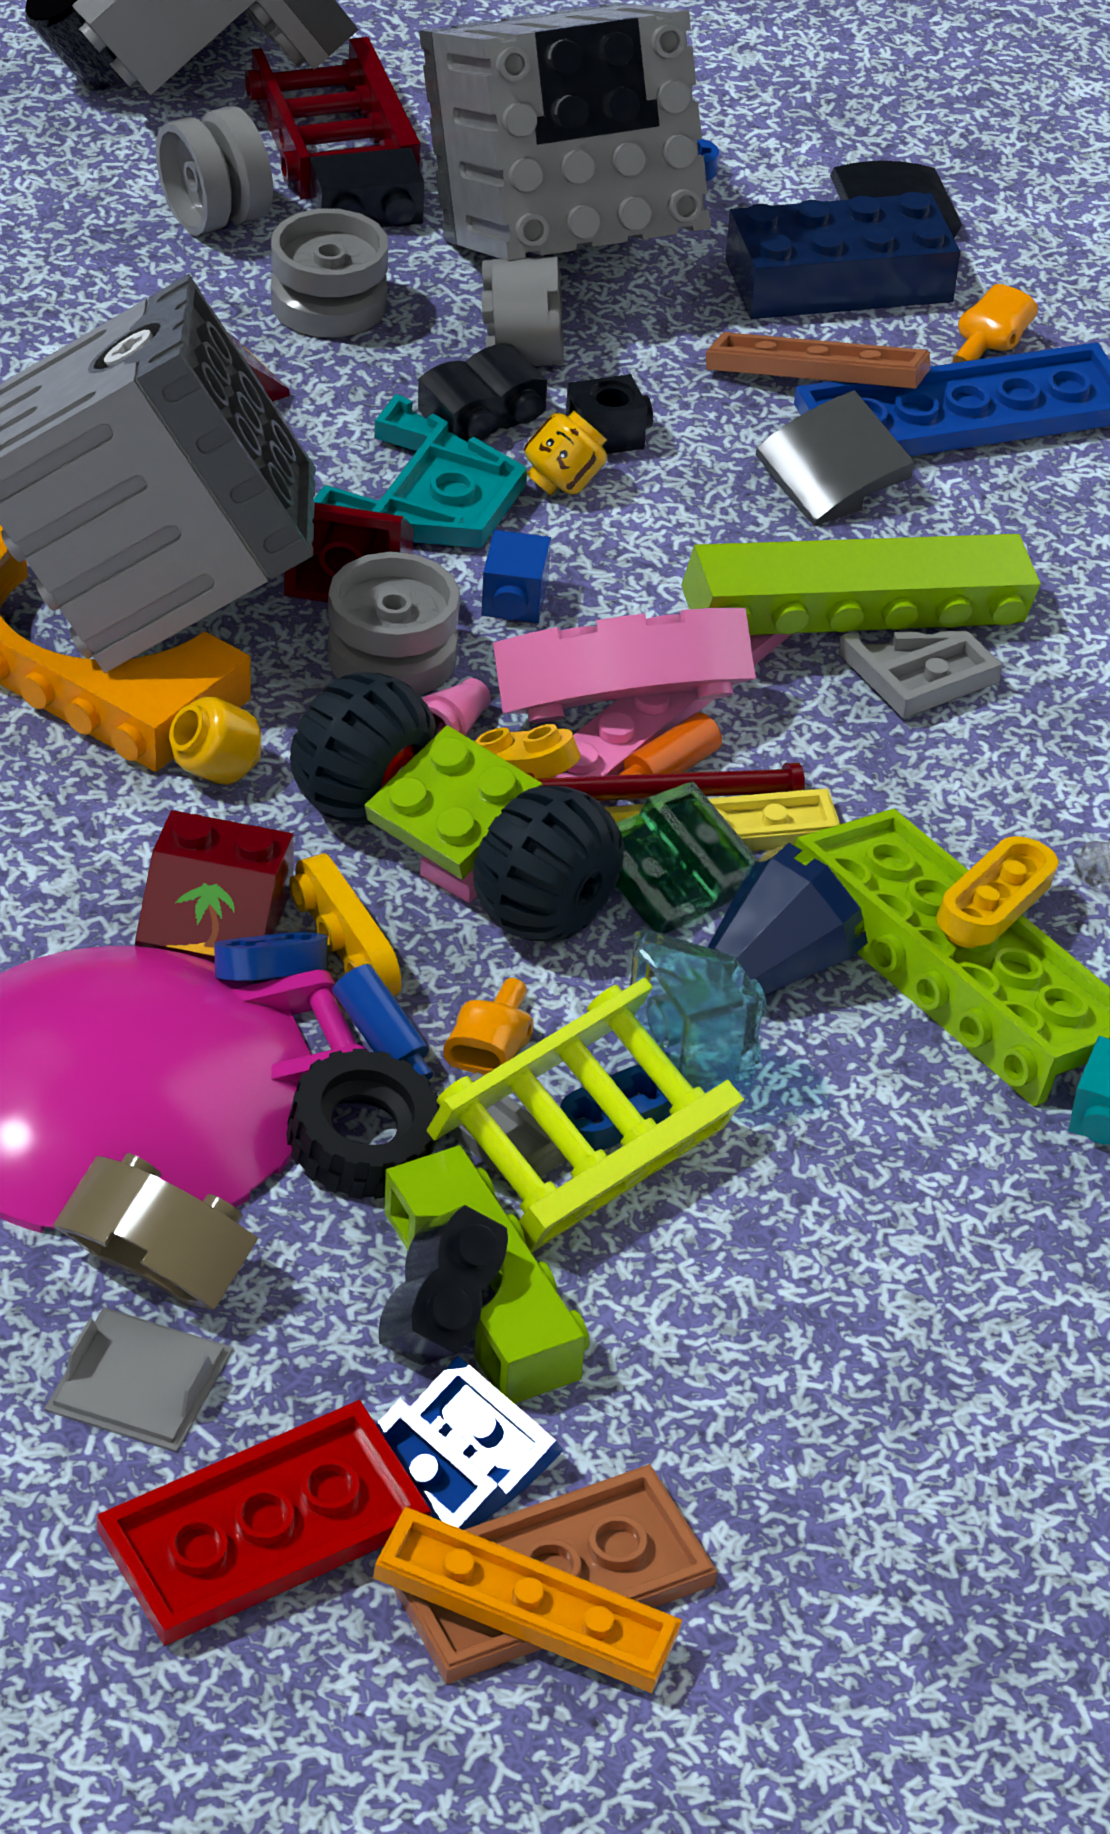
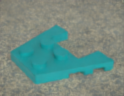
[313,394,527,548]

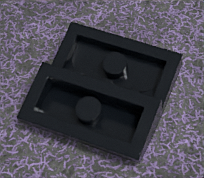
[830,160,962,238]

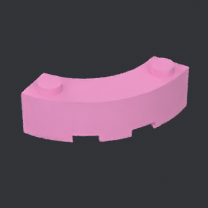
[493,608,756,723]

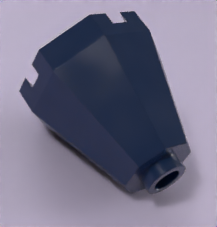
[705,843,868,1002]

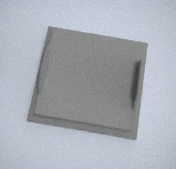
[44,1307,233,1453]

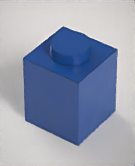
[481,530,551,623]

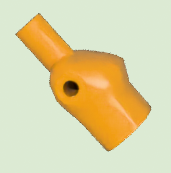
[953,284,1038,363]
[443,978,534,1076]

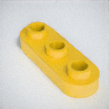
[936,836,1059,948]
[289,853,402,996]

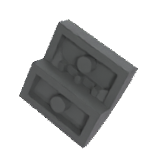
[755,390,915,526]

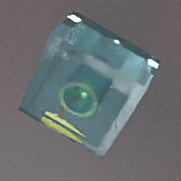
[630,929,767,1094]

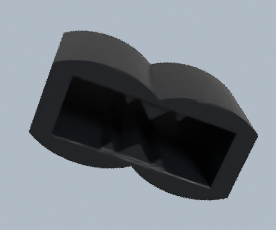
[418,344,547,442]
[378,1205,508,1365]

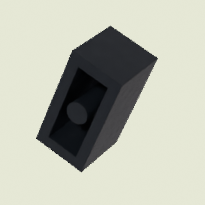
[309,148,424,227]

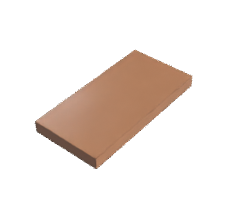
[392,1464,717,1684]

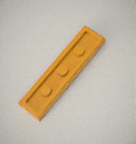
[373,1506,682,1693]

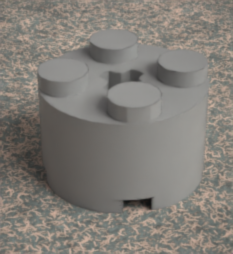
[482,256,564,366]

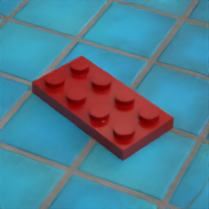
[97,1399,431,1646]

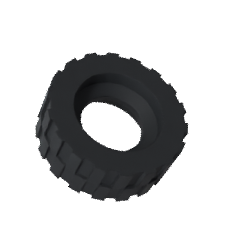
[286,1049,439,1199]

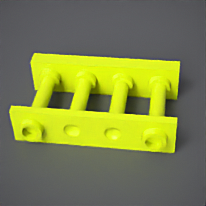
[426,977,744,1253]

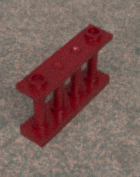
[245,37,421,199]

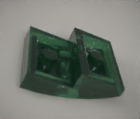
[616,781,758,938]

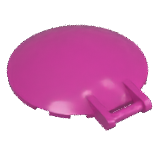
[0,946,369,1233]

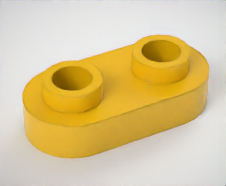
[475,724,581,779]

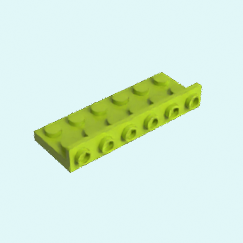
[794,808,1110,1106]

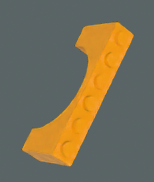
[0,525,251,772]

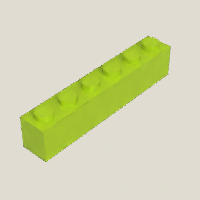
[681,534,1041,635]

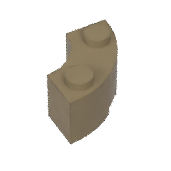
[52,1153,258,1310]

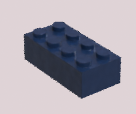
[725,192,961,319]

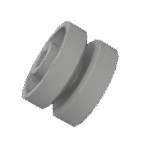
[156,105,273,237]
[271,209,388,338]
[328,552,460,696]

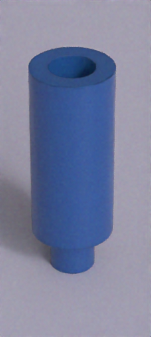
[332,964,433,1080]

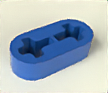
[214,932,328,981]
[560,1065,673,1151]

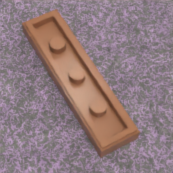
[706,332,930,389]

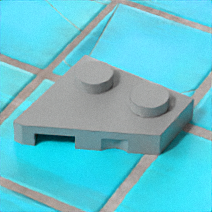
[839,631,1002,719]

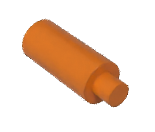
[618,712,722,775]

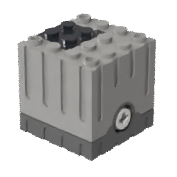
[419,2,711,261]
[0,274,316,673]

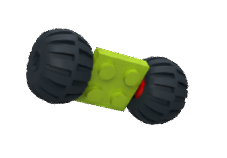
[290,672,624,942]

